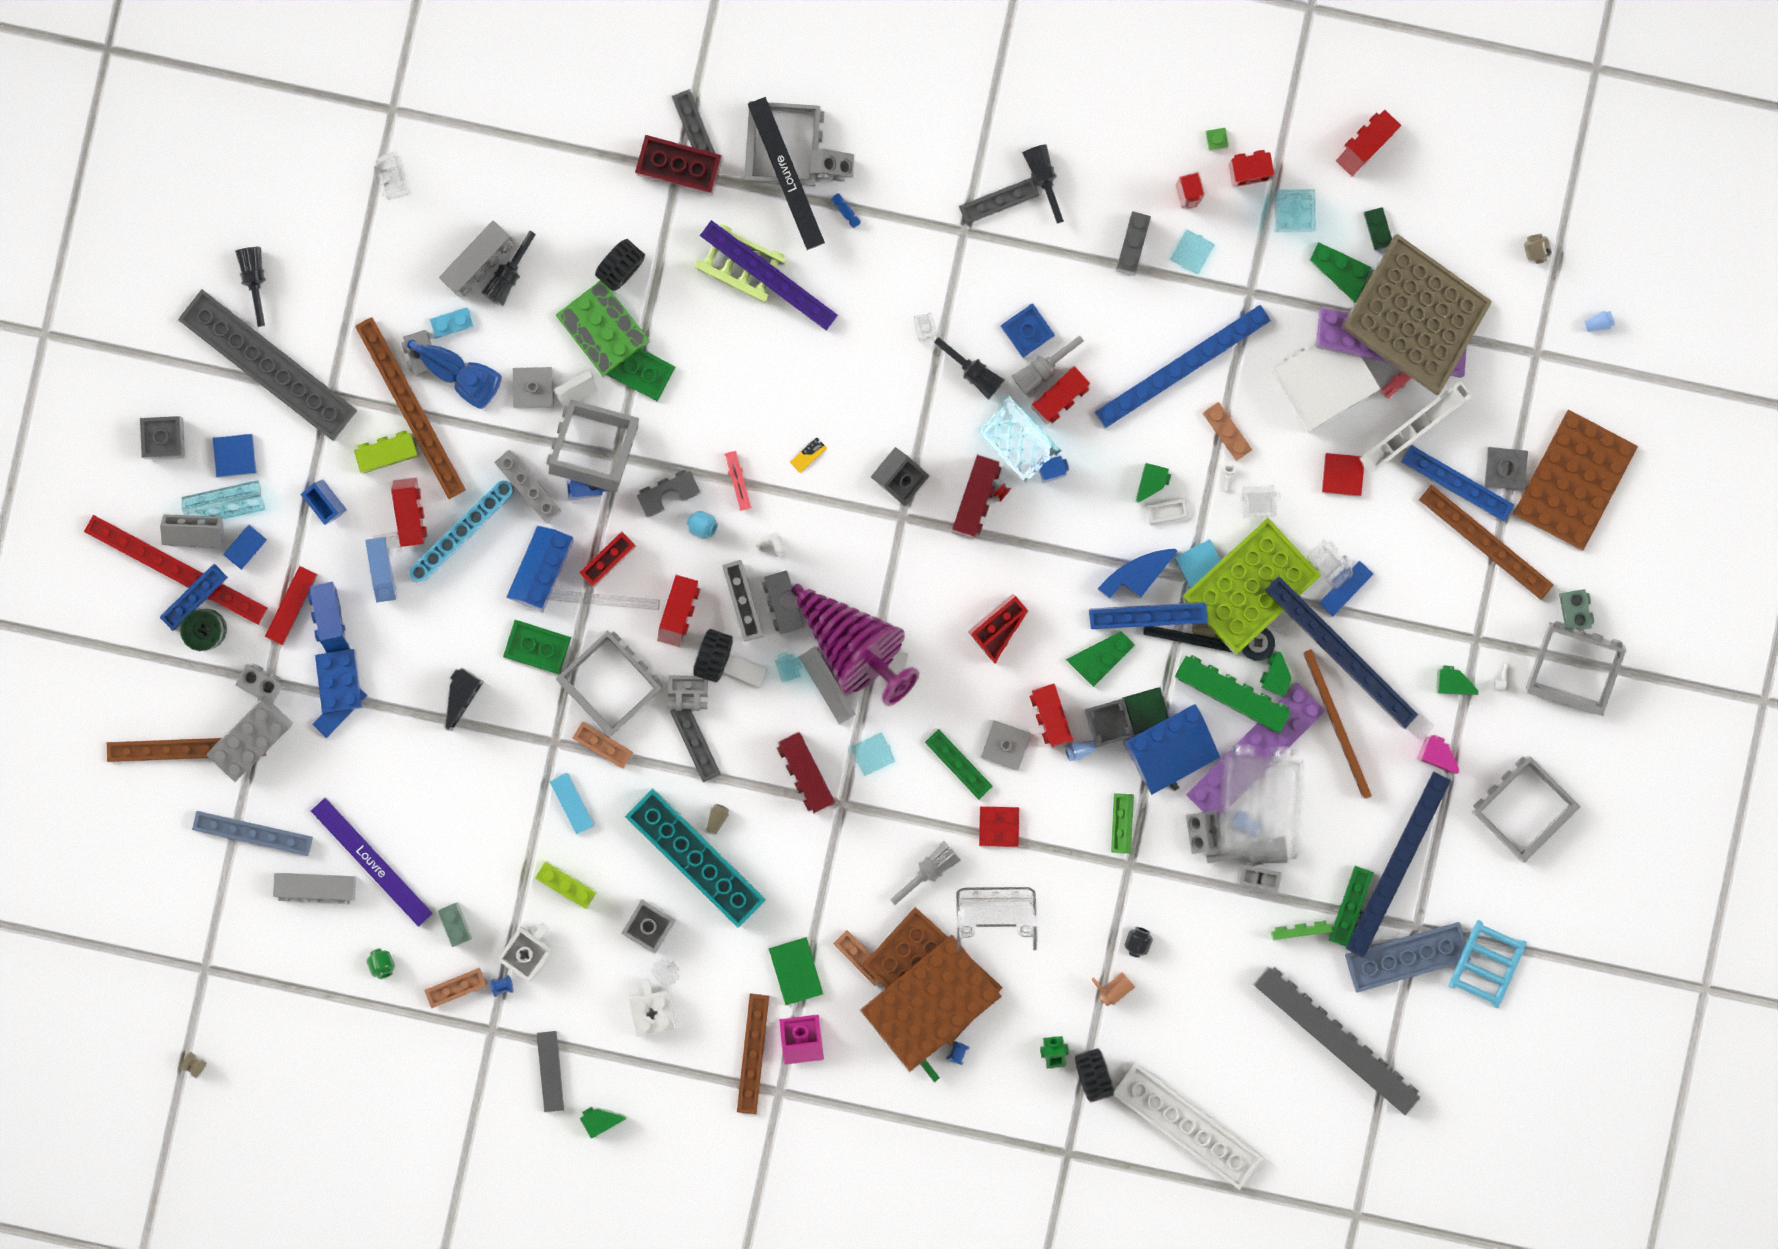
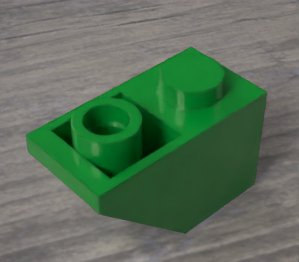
[1259,651,1292,697]

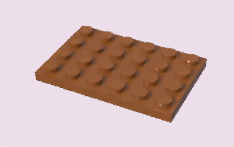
[1512,409,1638,551]
[861,907,1003,1046]
[860,934,1002,1072]

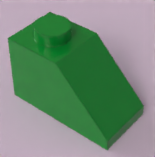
[1135,463,1171,503]
[1436,665,1479,695]
[579,1106,627,1139]

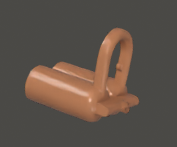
[1091,972,1135,1006]

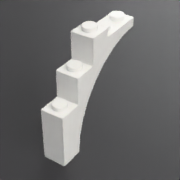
[1360,380,1472,474]

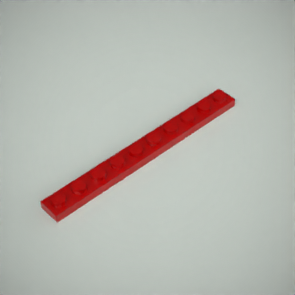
[84,515,268,625]

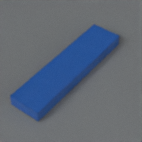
[159,563,228,631]

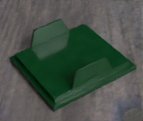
[1122,687,1169,735]

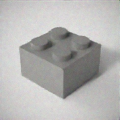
[621,899,677,954]

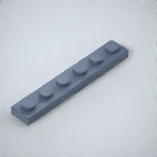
[192,811,313,856]

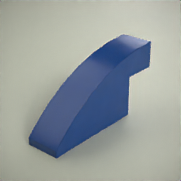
[1097,548,1178,599]

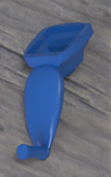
[407,339,502,409]

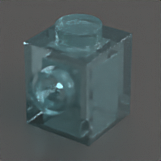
[774,652,802,683]

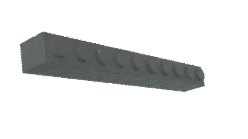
[1252,967,1421,1116]

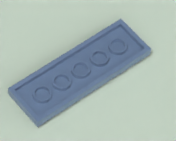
[1344,922,1471,993]

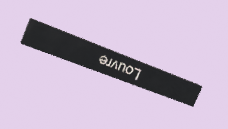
[747,96,825,251]

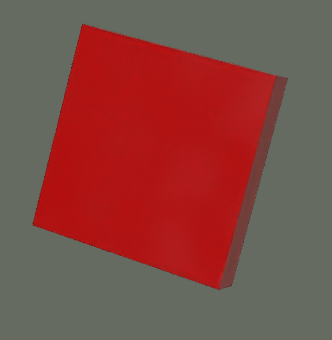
[1321,453,1364,496]

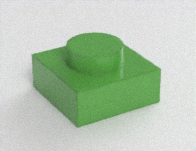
[1206,127,1229,151]

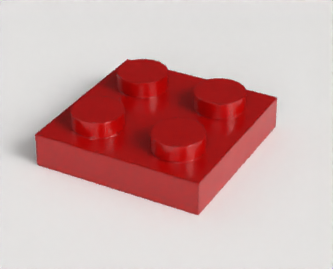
[979,806,1020,847]

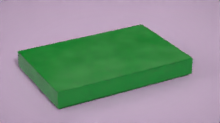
[607,349,676,402]
[503,619,572,675]
[768,937,824,1006]

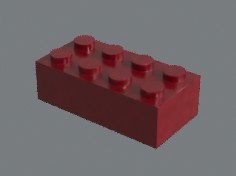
[635,135,723,196]
[952,454,1002,539]
[776,732,835,814]

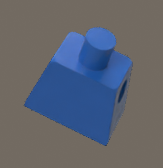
[566,479,610,501]

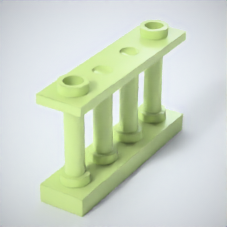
[694,224,787,304]

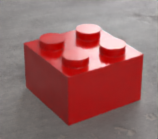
[1228,150,1275,187]

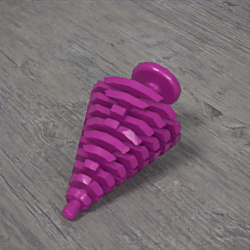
[791,584,920,707]

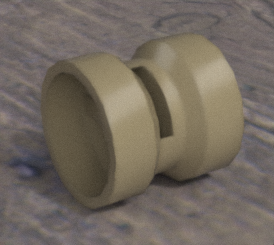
[179,1051,207,1079]

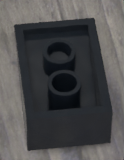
[445,668,485,731]

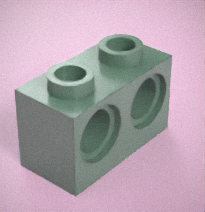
[1559,589,1594,630]

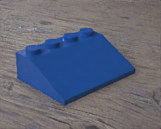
[1123,704,1220,795]

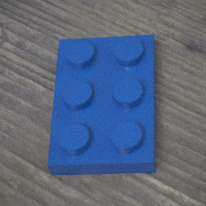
[315,649,362,714]

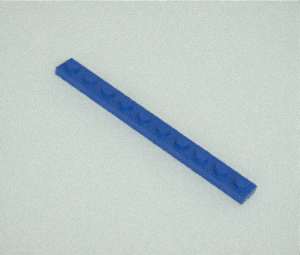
[1095,304,1271,429]

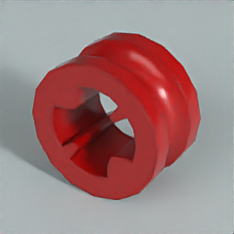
[993,483,1011,502]

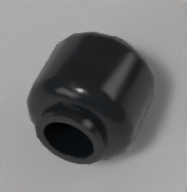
[1124,927,1153,958]

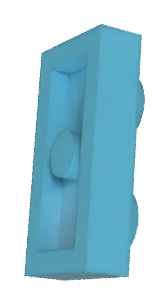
[430,307,474,339]

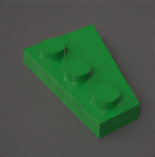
[1309,242,1372,303]
[1065,631,1135,687]

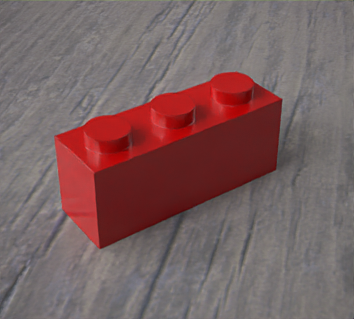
[1176,172,1205,209]
[579,531,637,588]

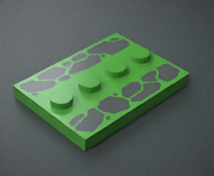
[556,281,650,377]

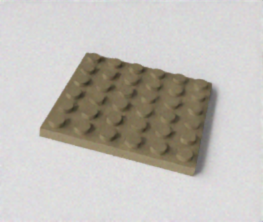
[1341,234,1492,396]

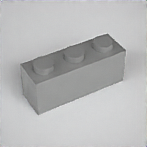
[160,514,224,548]

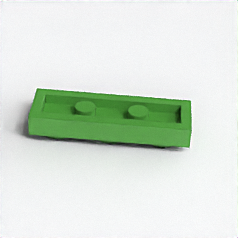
[1111,793,1134,854]
[1271,920,1332,940]

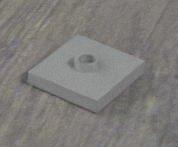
[512,367,553,408]
[981,720,1031,770]

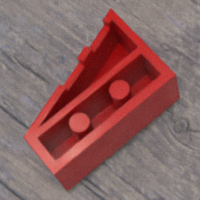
[1336,109,1402,177]
[1030,366,1090,425]
[391,477,428,547]
[968,594,1028,664]

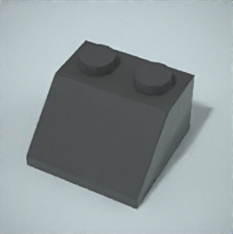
[870,447,930,506]

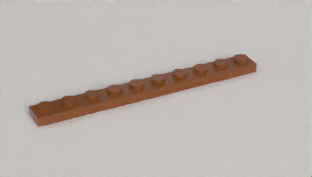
[355,317,467,500]

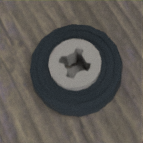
[1241,628,1275,661]

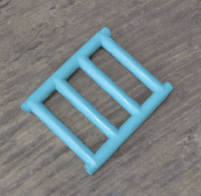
[1448,920,1527,1008]

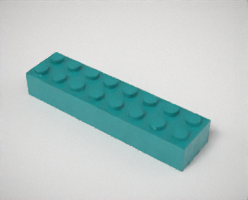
[625,788,767,928]

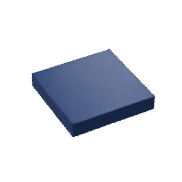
[1000,303,1055,358]
[212,434,257,478]

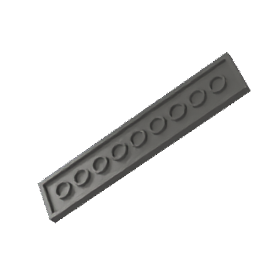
[177,289,358,442]

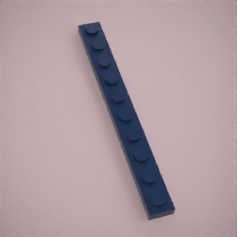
[1264,576,1419,729]
[1345,771,1451,958]

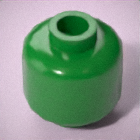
[366,948,395,979]

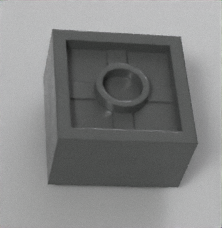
[140,416,185,459]
[1084,698,1134,748]

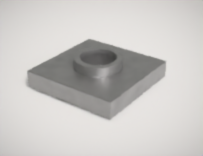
[1484,447,1528,491]

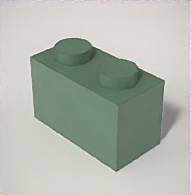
[437,902,473,947]

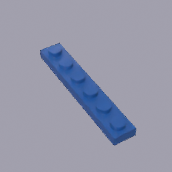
[1401,445,1514,522]
[1089,602,1208,629]

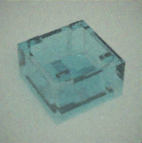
[1274,189,1316,232]

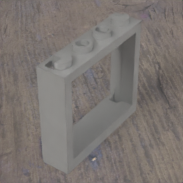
[744,101,824,187]
[546,400,639,492]
[1526,621,1626,716]
[556,630,663,737]
[1472,756,1581,863]

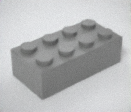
[438,220,514,298]
[206,695,293,782]

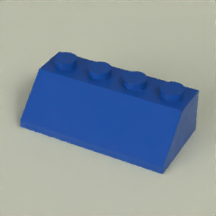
[506,525,574,613]

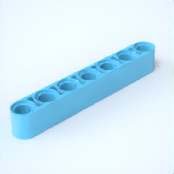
[410,480,514,582]

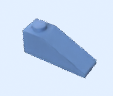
[365,537,397,603]

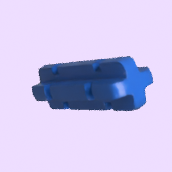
[831,193,861,228]

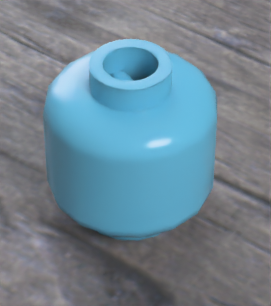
[687,511,718,539]

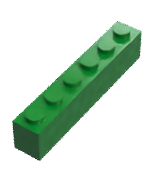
[1175,655,1291,735]

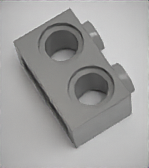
[810,148,855,182]
[235,663,284,703]
[1186,810,1222,854]
[1237,864,1282,892]

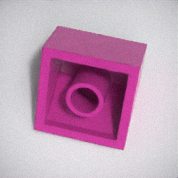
[1417,735,1460,774]
[779,1014,824,1065]

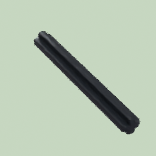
[1143,626,1233,653]

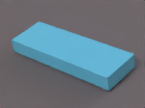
[550,773,594,835]

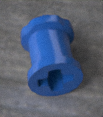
[490,975,514,997]
[946,1041,970,1065]

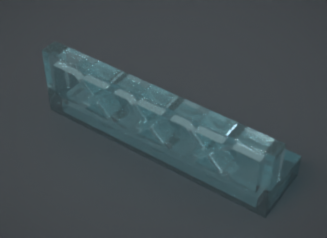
[181,480,265,519]

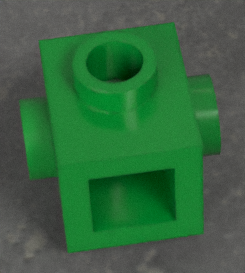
[1040,1036,1069,1069]

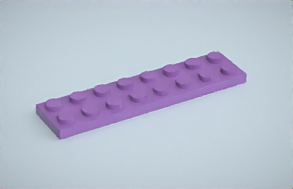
[1316,308,1467,378]
[1186,683,1326,819]

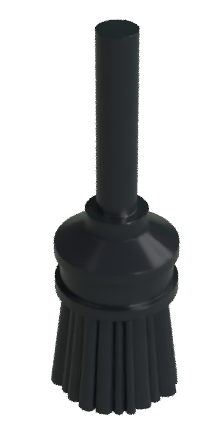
[1022,144,1064,224]
[481,230,536,307]
[235,246,266,327]
[934,337,1005,400]

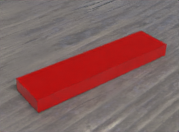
[264,565,318,645]

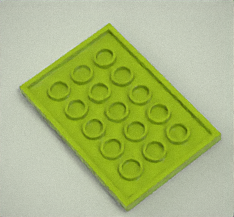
[1182,518,1322,655]

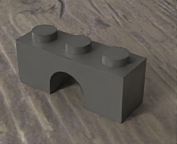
[1116,211,1151,276]
[636,469,701,518]
[762,570,804,635]

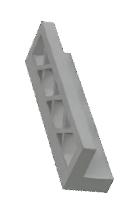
[798,646,856,724]

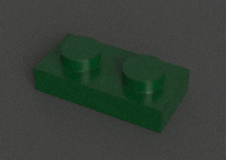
[1363,207,1392,251]

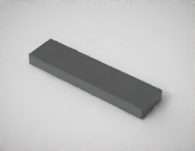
[671,89,715,153]
[959,177,1039,225]
[670,709,721,783]
[537,1031,565,1112]

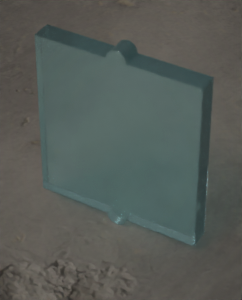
[1170,229,1215,275]
[851,732,896,776]

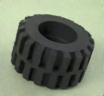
[595,238,645,291]
[693,629,733,683]
[1075,1048,1114,1103]

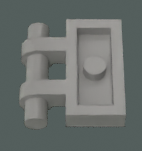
[668,675,709,711]

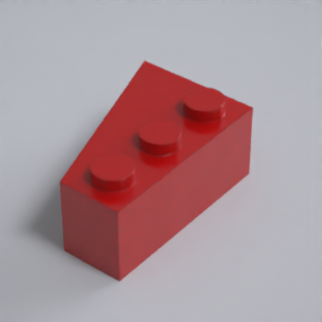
[657,574,701,647]
[1029,683,1074,747]

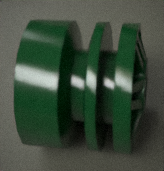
[180,608,227,651]

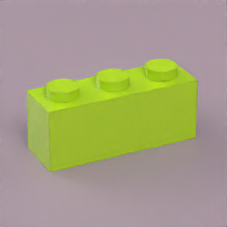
[354,431,419,474]
[535,861,597,909]

